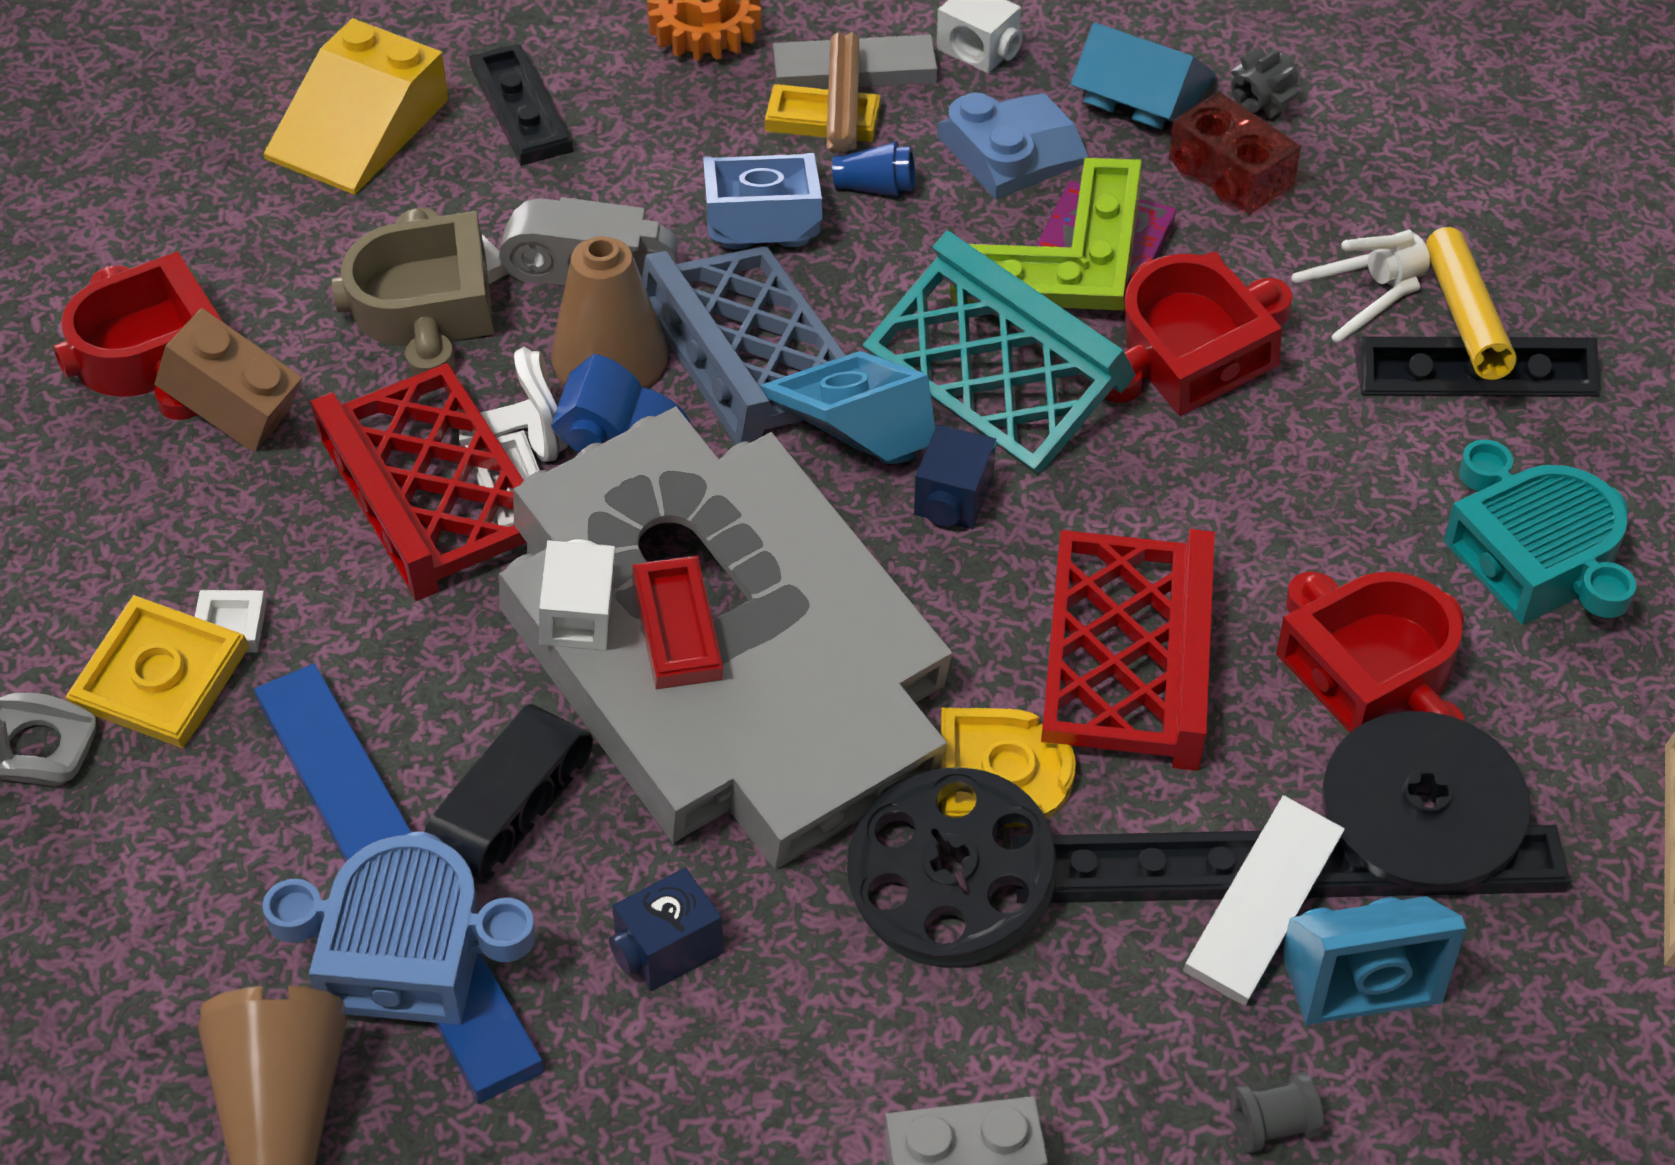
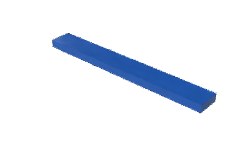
[253,663,544,1104]

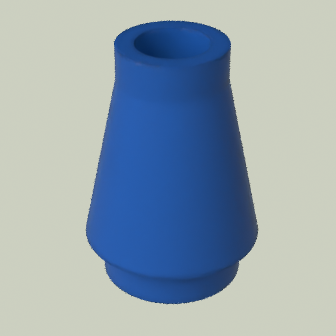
[832,141,915,197]

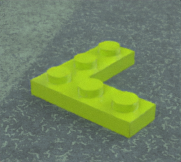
[949,158,1142,310]

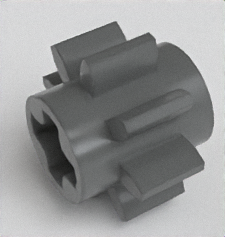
[1231,46,1299,119]

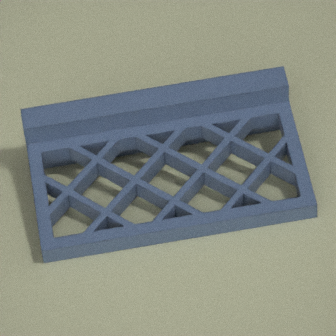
[642,246,846,445]

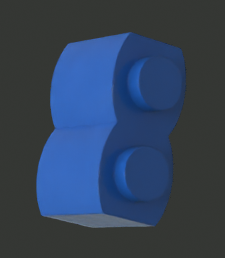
[551,354,690,452]

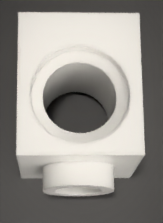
[936,0,1023,73]
[539,539,615,650]

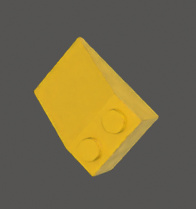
[264,18,449,195]

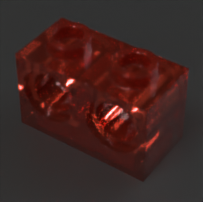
[1168,92,1301,215]

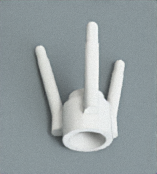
[1291,230,1430,343]

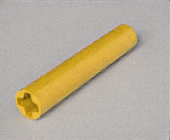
[1426,227,1516,380]

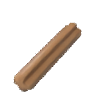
[826,32,860,154]

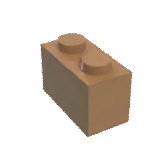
[154,307,302,451]

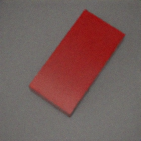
[632,556,723,689]

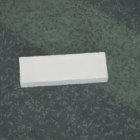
[1183,795,1345,1006]

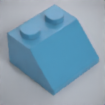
[1070,22,1216,130]
[1281,896,1467,1025]

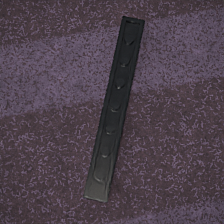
[1012,825,1570,904]

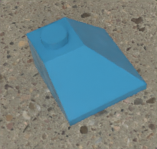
[760,351,935,464]

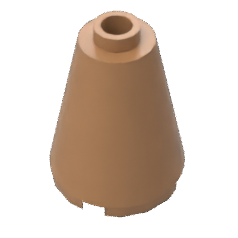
[551,236,668,388]
[197,986,347,1165]

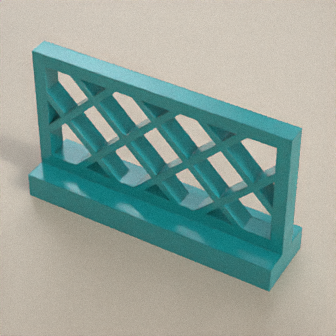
[862,230,1136,475]

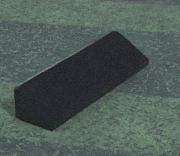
[1354,336,1600,396]

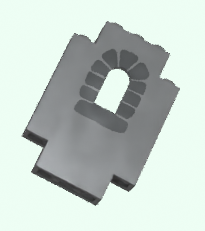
[499,407,952,870]

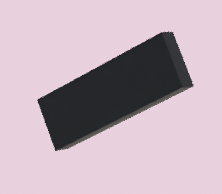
[469,43,573,166]

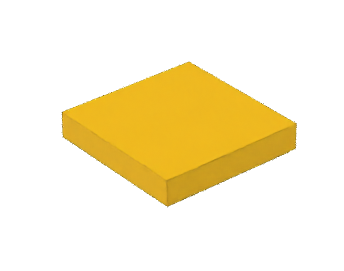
[65,595,249,749]

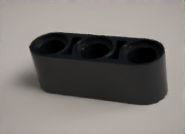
[425,704,593,882]

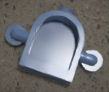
[262,832,536,1025]

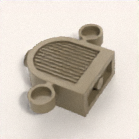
[332,208,495,376]

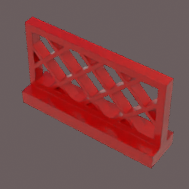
[310,363,527,601]
[1041,529,1215,771]

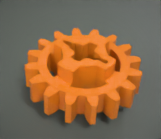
[647,0,762,61]

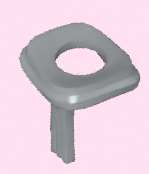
[0,693,96,787]

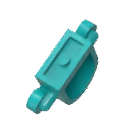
[1443,439,1637,625]

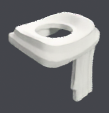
[459,346,568,462]

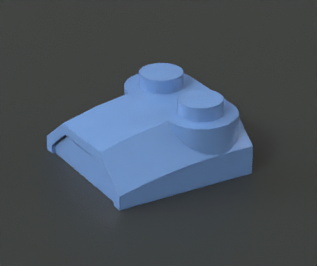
[937,93,1089,200]
[703,153,822,249]

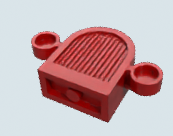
[53,251,223,420]
[1104,254,1292,417]
[1276,572,1465,733]

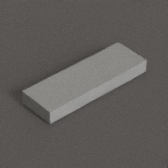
[773,34,937,89]

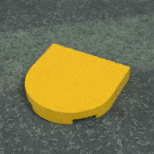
[941,707,1076,828]

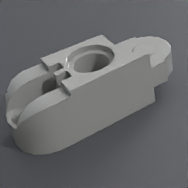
[499,197,678,284]

